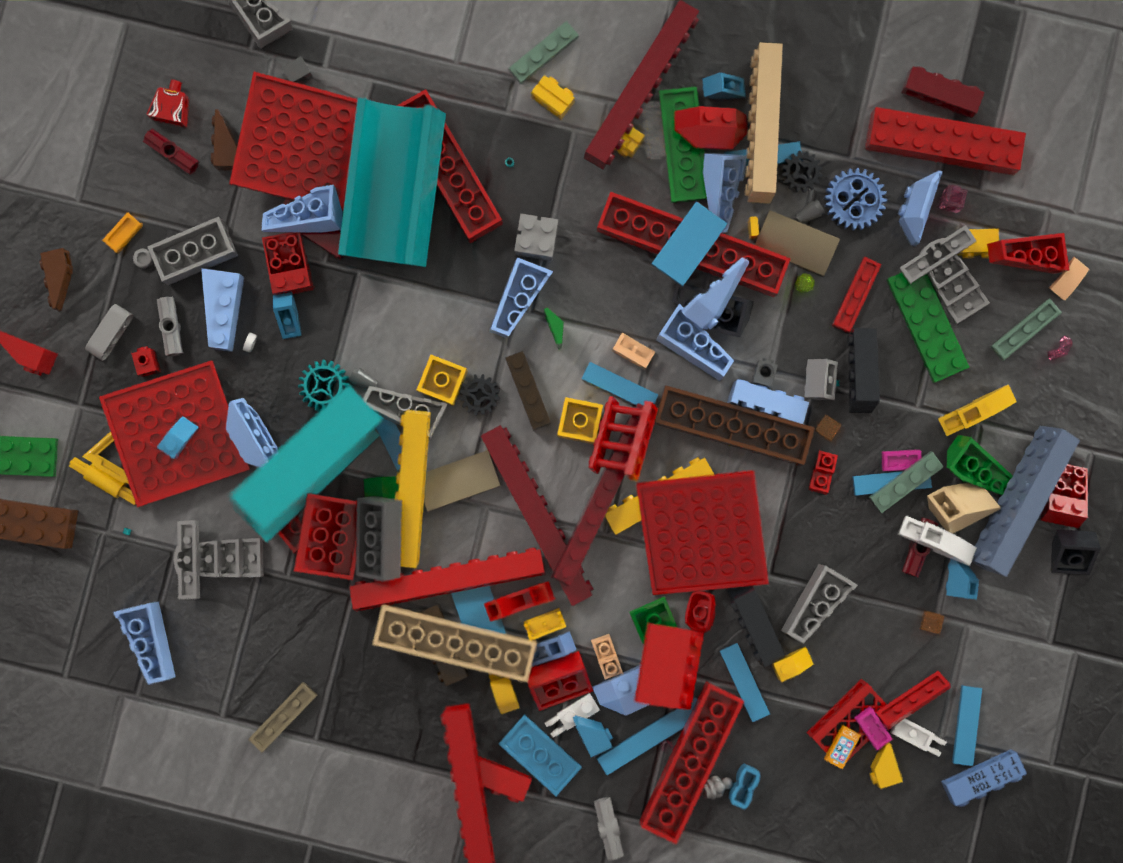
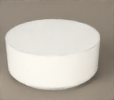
[243,333,257,353]

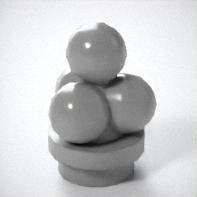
[702,776,733,799]

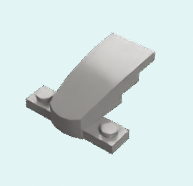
[899,225,990,325]
[174,521,264,599]

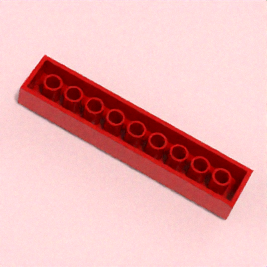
[597,192,791,297]

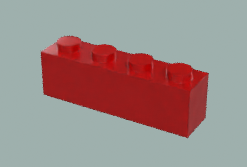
[450,756,532,803]

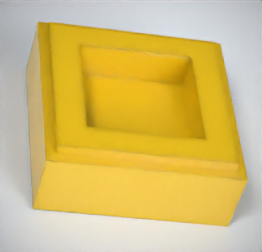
[748,216,759,239]

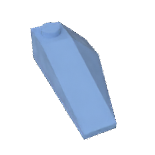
[262,185,343,232]
[682,258,749,330]

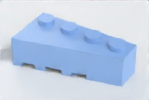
[489,257,553,338]
[201,268,244,352]
[656,303,734,381]
[727,379,809,424]

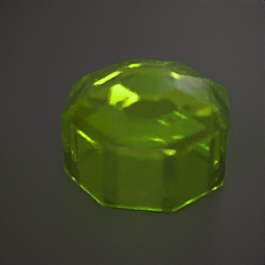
[795,274,815,293]

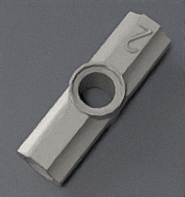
[157,297,183,356]
[594,797,624,860]

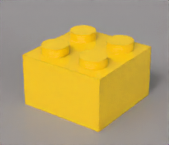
[417,355,468,406]
[557,397,603,445]

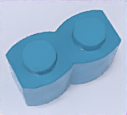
[729,763,760,809]

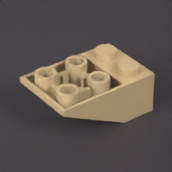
[927,483,1001,534]

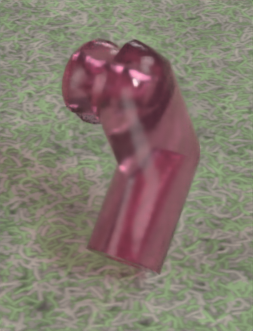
[1047,335,1073,360]

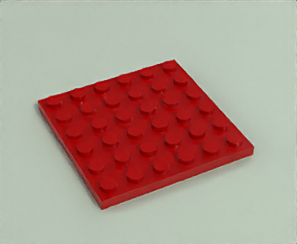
[229,71,358,212]
[99,360,250,507]
[636,470,769,595]

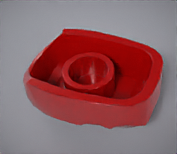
[685,591,716,634]

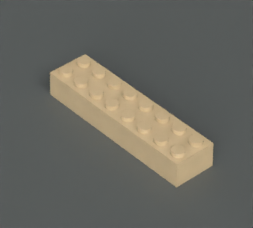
[745,43,783,204]
[373,605,537,682]

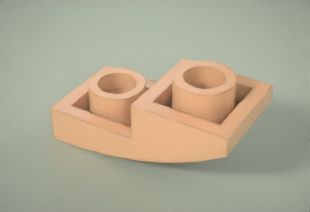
[1049,257,1089,301]
[591,634,623,680]

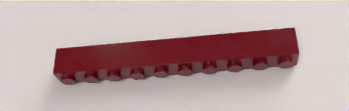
[584,0,699,170]
[551,403,643,586]
[481,425,594,606]

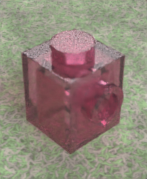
[939,185,968,213]

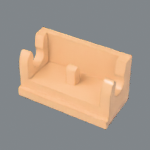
[612,333,655,370]

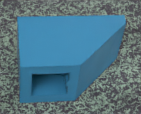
[946,559,979,600]

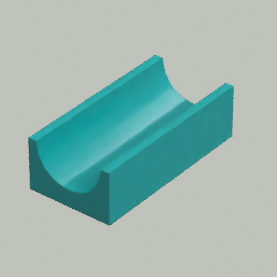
[338,98,446,267]
[230,386,383,543]

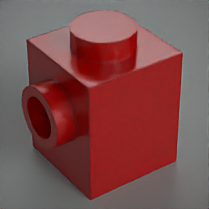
[131,346,161,377]

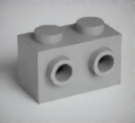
[804,359,838,400]

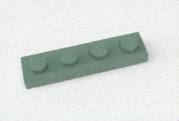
[509,21,579,84]
[869,451,943,513]

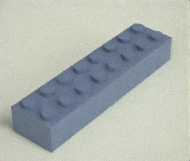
[972,426,1080,577]

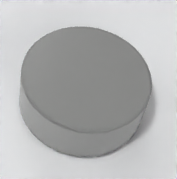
[133,249,153,269]

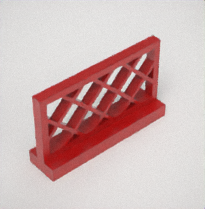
[806,679,887,763]

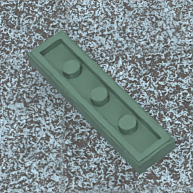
[990,298,1062,361]

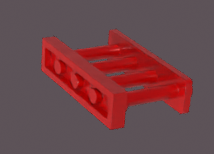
[589,396,658,481]

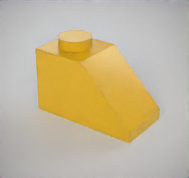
[771,646,814,682]
[869,743,903,789]

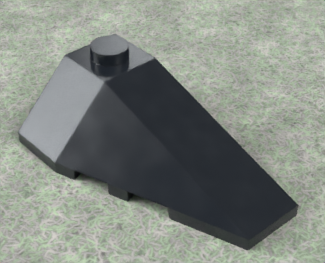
[672,283,754,337]

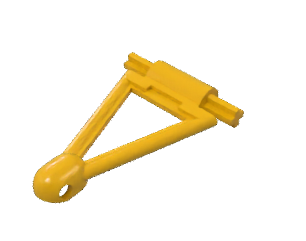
[69,431,136,505]

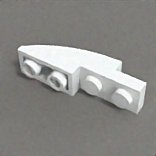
[898,516,976,566]

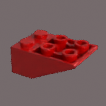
[262,232,314,295]
[1041,464,1088,528]

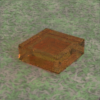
[814,414,842,441]
[920,610,945,634]

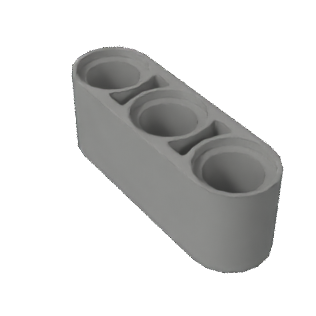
[85,304,133,361]

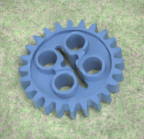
[824,168,887,231]

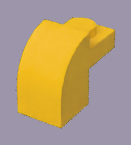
[488,673,520,714]

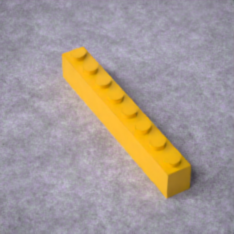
[395,410,431,568]

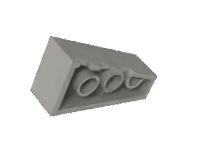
[781,564,858,643]

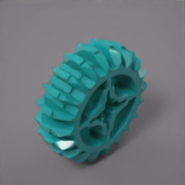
[298,360,351,411]

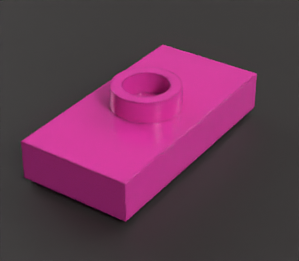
[882,450,921,471]
[854,707,893,750]

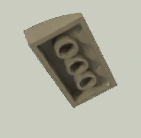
[755,210,840,276]
[424,450,501,512]

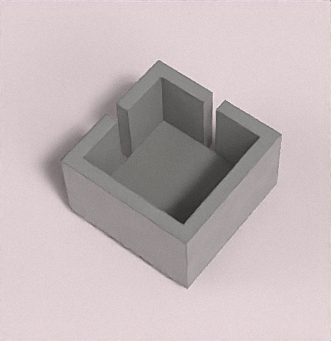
[514,214,558,261]

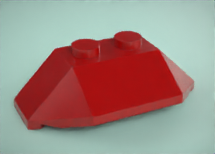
[674,106,747,150]

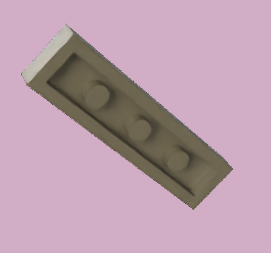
[248,682,317,753]

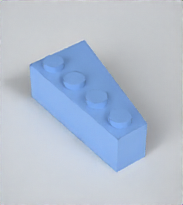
[113,602,176,684]

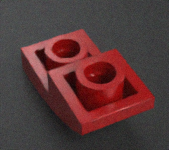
[808,450,838,495]

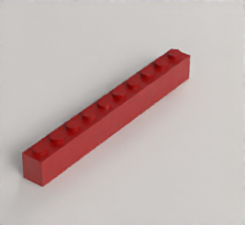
[349,548,546,612]
[441,703,496,863]

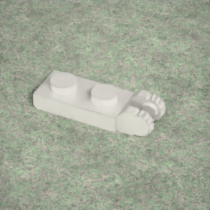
[545,693,600,737]
[890,719,947,757]

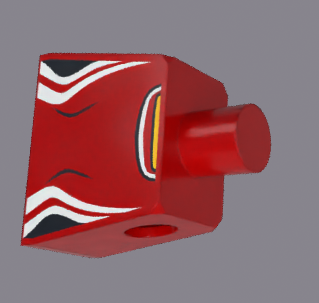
[147,80,189,128]

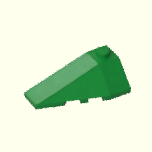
[947,435,1013,495]

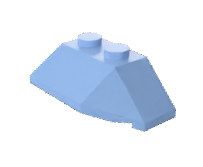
[898,171,942,246]
[226,398,278,467]
[592,665,649,715]

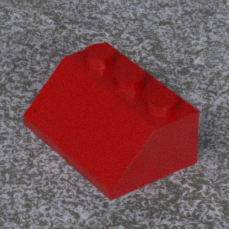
[527,651,593,711]

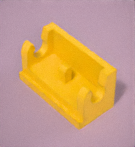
[523,608,566,640]

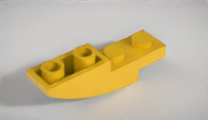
[938,384,1017,436]

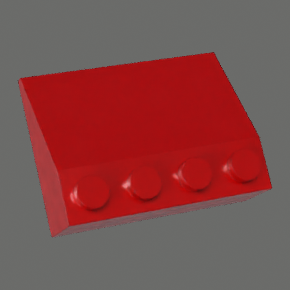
[294,494,357,580]
[634,623,704,710]

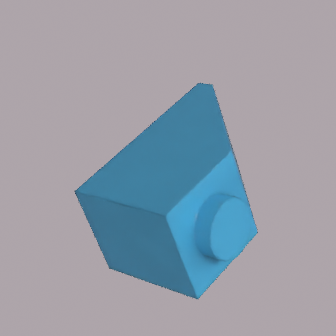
[703,72,745,100]
[273,292,301,339]
[157,416,199,459]
[573,715,613,757]

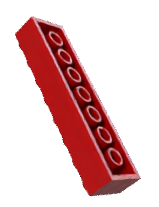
[397,89,503,243]
[865,107,1026,175]
[639,681,744,844]

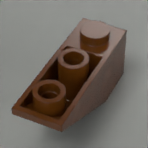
[211,109,237,170]
[39,248,73,311]

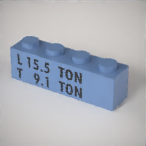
[941,749,1027,807]

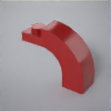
[484,581,555,622]

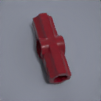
[143,129,200,175]
[901,518,938,578]

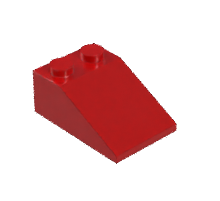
[0,331,58,376]

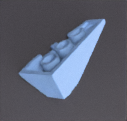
[703,153,747,233]

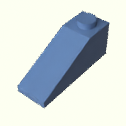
[531,631,576,666]

